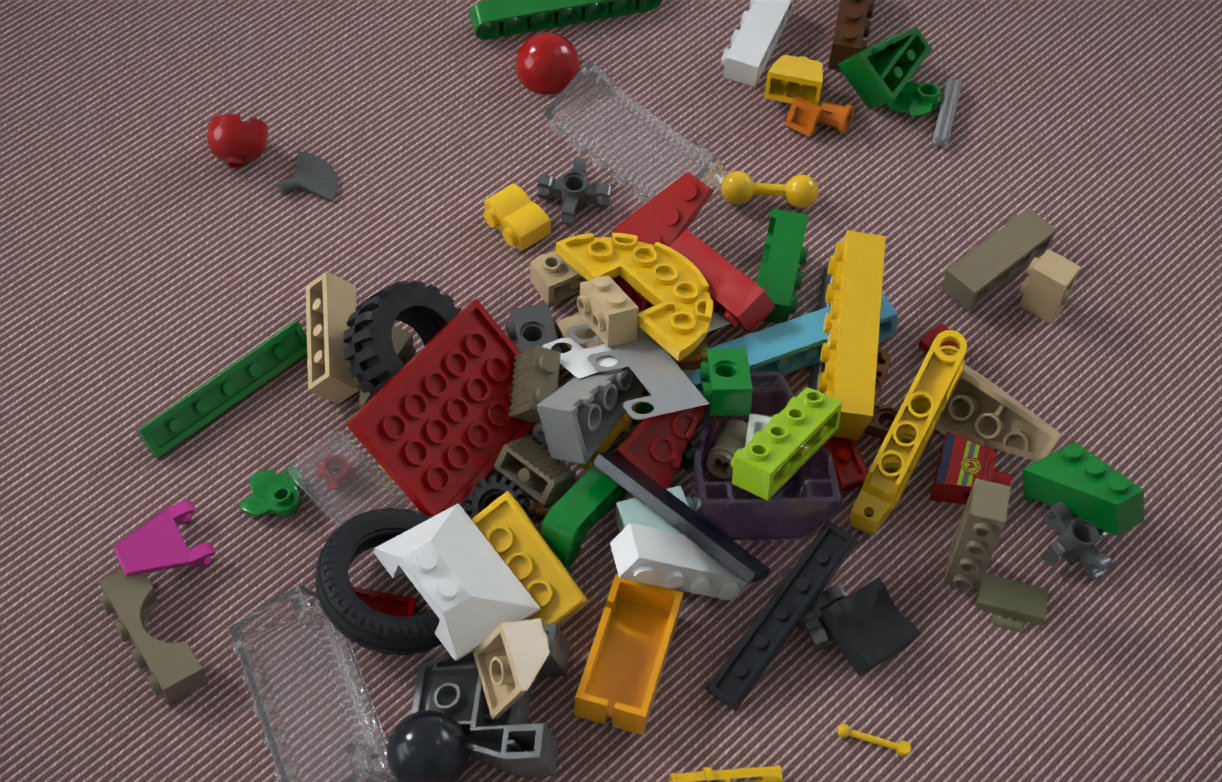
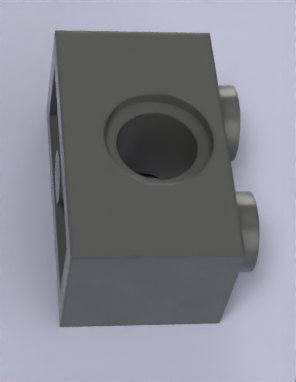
[506,303,561,373]

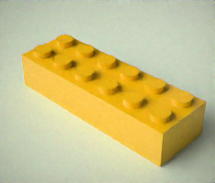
[818,230,886,440]

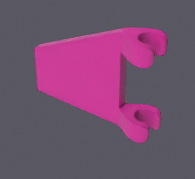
[114,500,216,577]

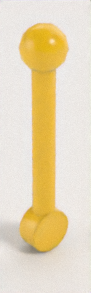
[837,724,911,757]

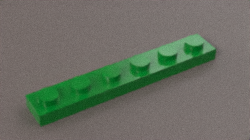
[136,321,307,458]

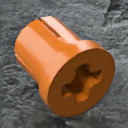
[818,101,855,134]

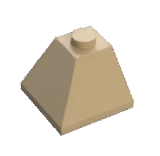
[473,618,550,719]

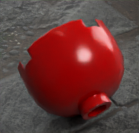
[207,114,268,168]

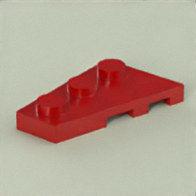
[612,171,714,247]
[614,405,706,489]

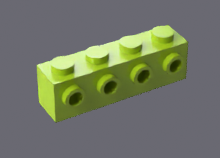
[731,387,842,501]

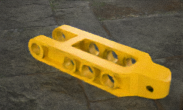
[850,330,967,535]

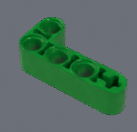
[540,464,626,570]

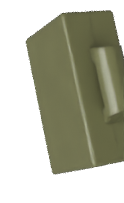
[975,573,1049,633]

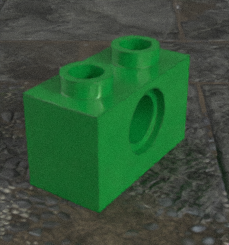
[700,348,753,416]

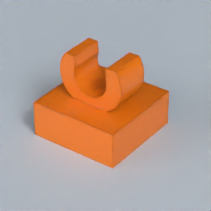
[784,96,823,137]

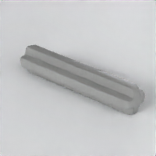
[932,78,962,147]

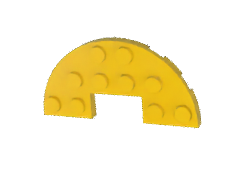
[555,232,713,361]

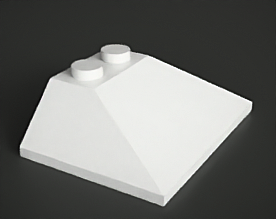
[373,503,541,661]

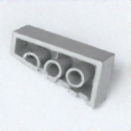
[536,367,645,465]

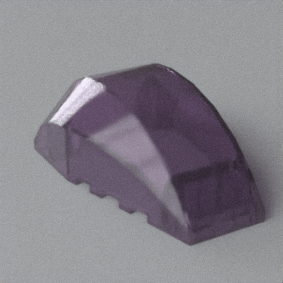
[692,371,842,541]

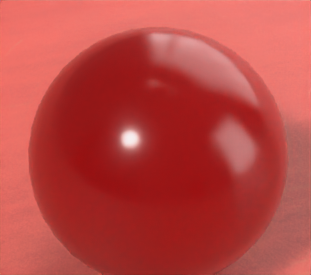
[516,32,580,94]

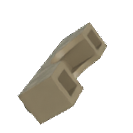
[98,570,208,705]

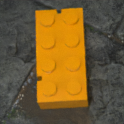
[574,574,684,735]

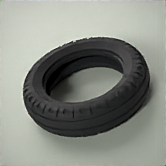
[315,508,442,655]

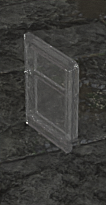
[285,429,410,526]

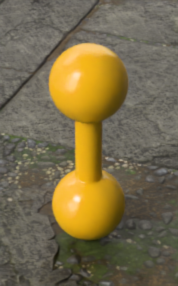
[721,171,819,208]

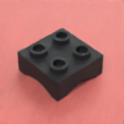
[818,577,921,677]

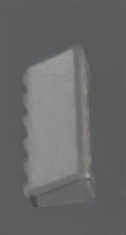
[543,60,728,204]
[229,584,398,782]

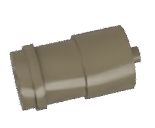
[707,419,748,479]

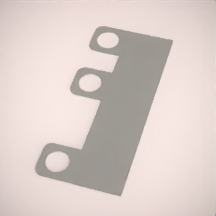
[567,324,709,420]

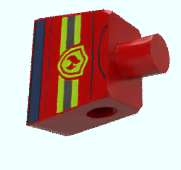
[929,431,1012,505]

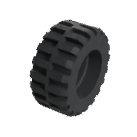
[343,280,462,399]

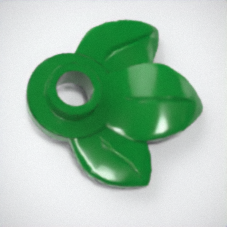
[886,82,943,117]
[239,467,302,517]

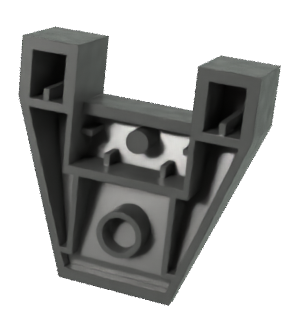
[411,624,570,778]

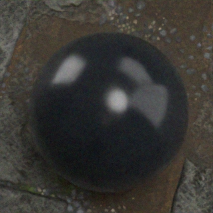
[386,710,469,782]

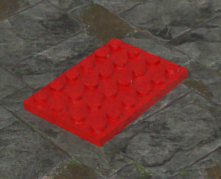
[346,298,535,517]

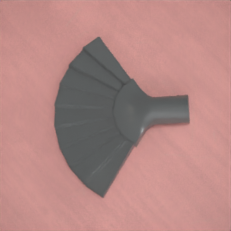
[278,151,338,202]

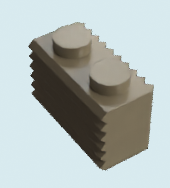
[508,345,561,423]
[493,436,576,507]

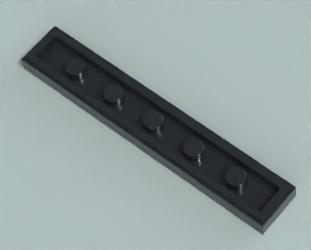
[594,451,771,584]
[705,520,858,712]

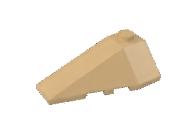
[919,364,1062,461]

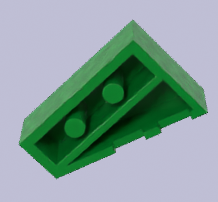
[837,27,932,109]
[756,208,809,324]
[1023,442,1144,536]

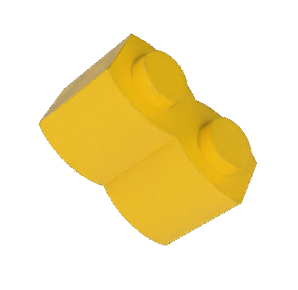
[483,183,551,251]

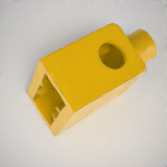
[764,55,823,106]

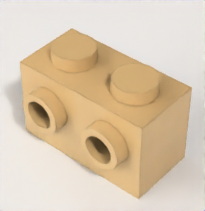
[1019,249,1081,324]
[530,250,587,306]
[577,275,638,348]

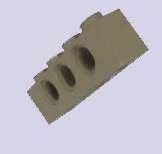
[944,479,1011,591]

